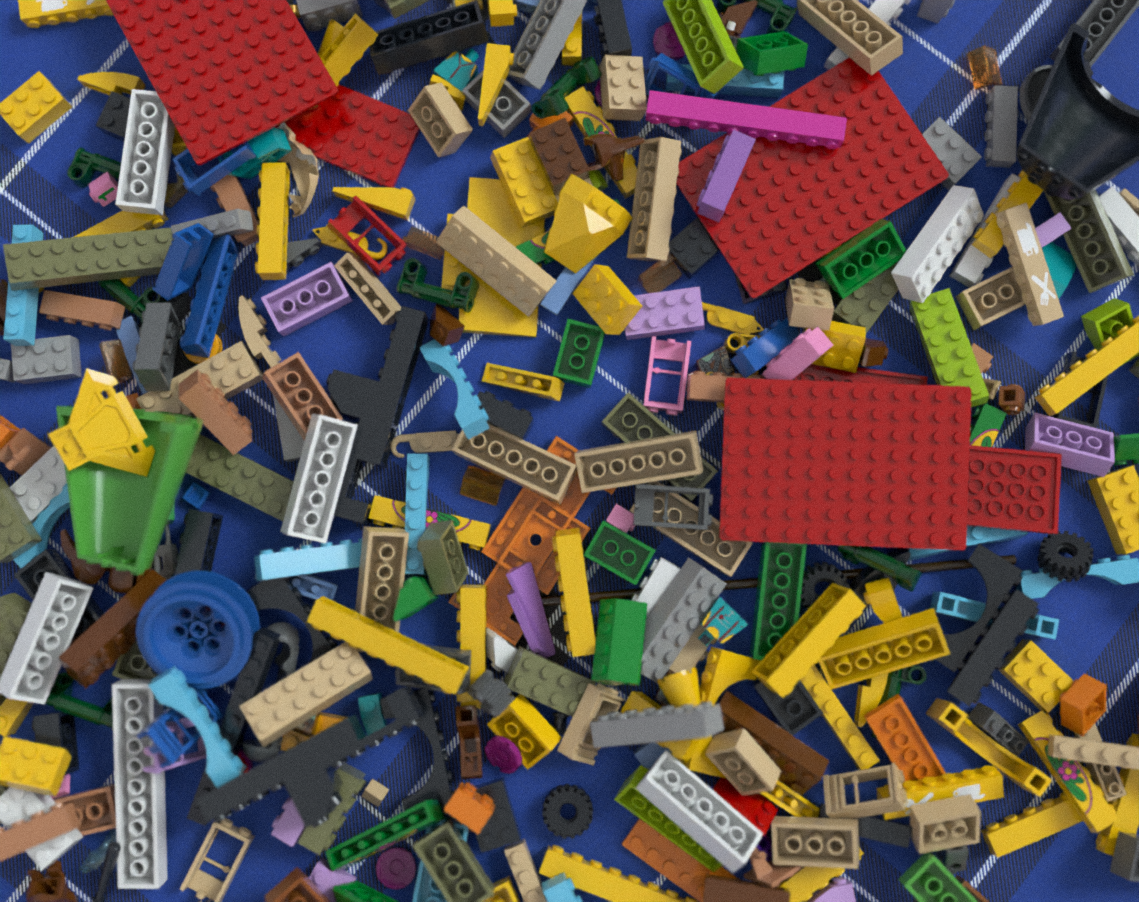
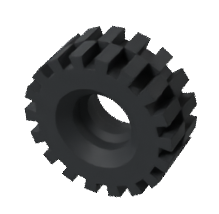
[1037,531,1094,582]
[800,562,849,610]
[542,784,593,839]

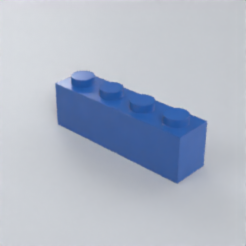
[731,317,801,378]

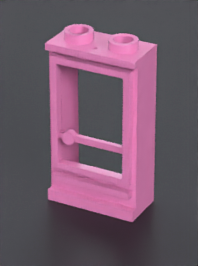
[643,336,691,416]

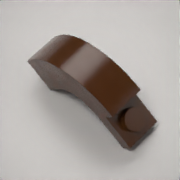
[456,705,483,780]

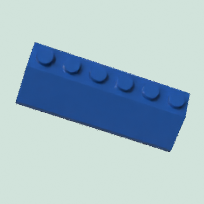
[180,234,239,358]

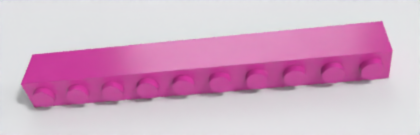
[646,90,847,149]

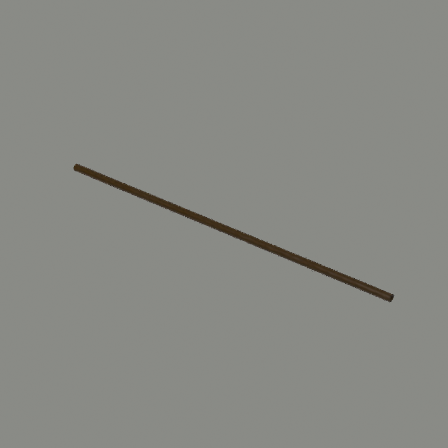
[541,555,1016,607]

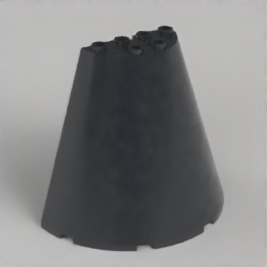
[1017,22,1139,199]

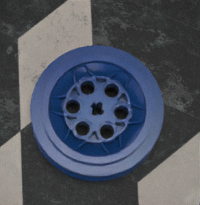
[136,570,260,689]

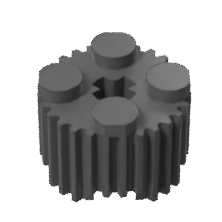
[467,669,515,718]

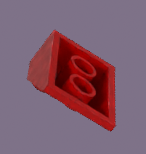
[712,777,778,838]

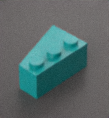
[218,128,292,179]

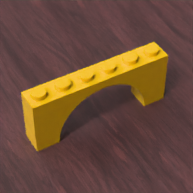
[679,646,761,778]
[925,698,1052,797]

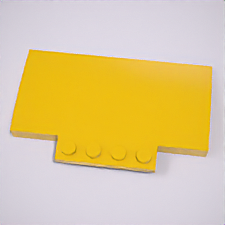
[442,177,545,337]

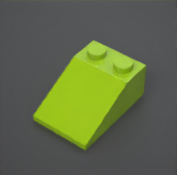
[1081,298,1139,367]

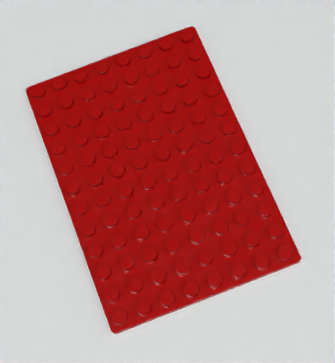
[106,0,339,165]
[676,57,949,299]
[719,378,971,550]

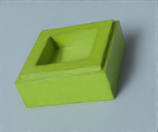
[589,170,608,190]

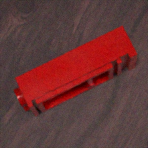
[327,195,407,276]

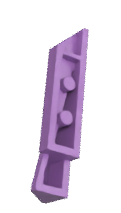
[506,562,555,658]

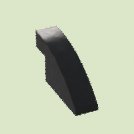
[848,548,911,602]
[818,803,912,848]

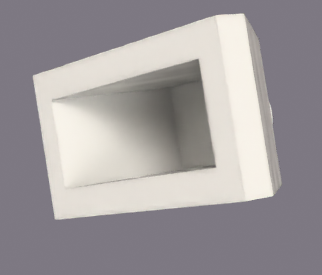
[486,628,518,672]

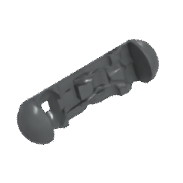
[242,622,299,763]

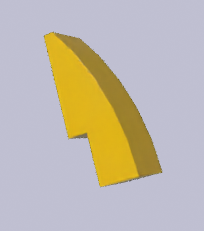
[77,72,146,96]
[854,673,888,727]

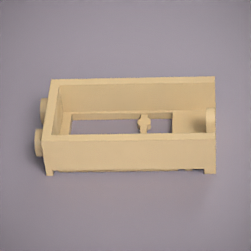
[557,683,625,765]
[823,763,907,819]
[180,818,255,902]

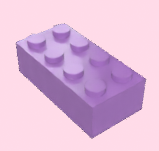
[696,130,756,222]

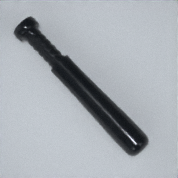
[92,841,121,902]

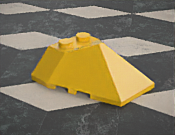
[544,174,633,273]

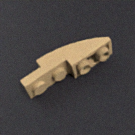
[239,295,281,368]
[1075,724,1127,802]

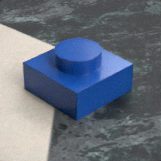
[182,482,212,509]

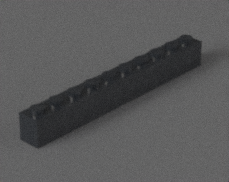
[187,627,282,826]

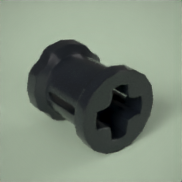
[552,712,569,735]

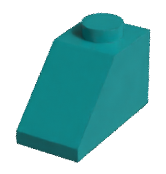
[358,692,387,735]

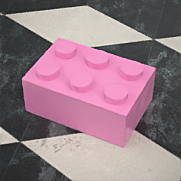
[762,327,833,380]

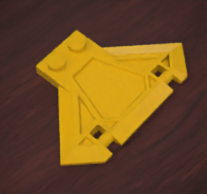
[48,368,155,477]

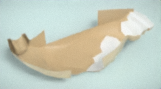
[278,122,319,217]

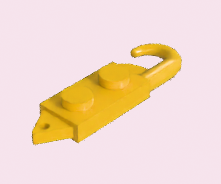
[312,224,388,260]
[702,302,764,335]

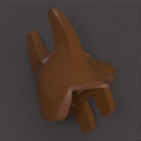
[583,133,645,181]
[61,529,110,585]
[26,861,78,902]

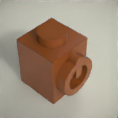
[999,384,1025,415]

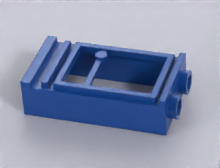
[644,53,720,99]
[173,141,256,196]
[153,223,214,300]
[136,689,223,768]

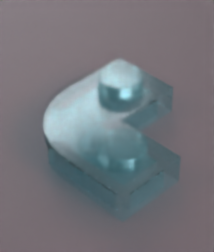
[79,828,117,874]

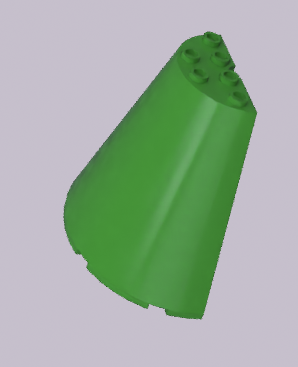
[56,406,203,575]

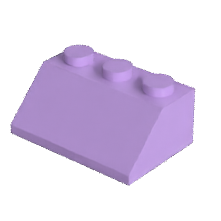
[309,858,357,902]

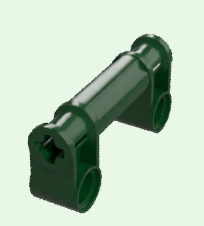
[716,0,798,34]
[531,56,602,119]
[67,147,121,188]
[397,258,479,313]
[98,279,167,324]
[838,545,922,592]
[871,665,926,738]
[38,673,113,731]

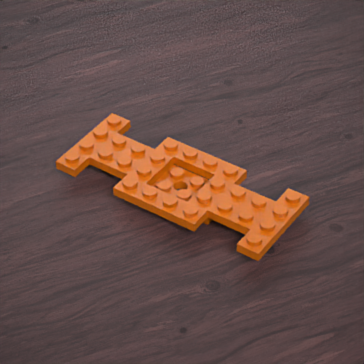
[449,436,617,646]

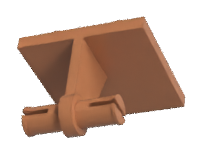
[0,428,52,475]
[744,847,801,888]

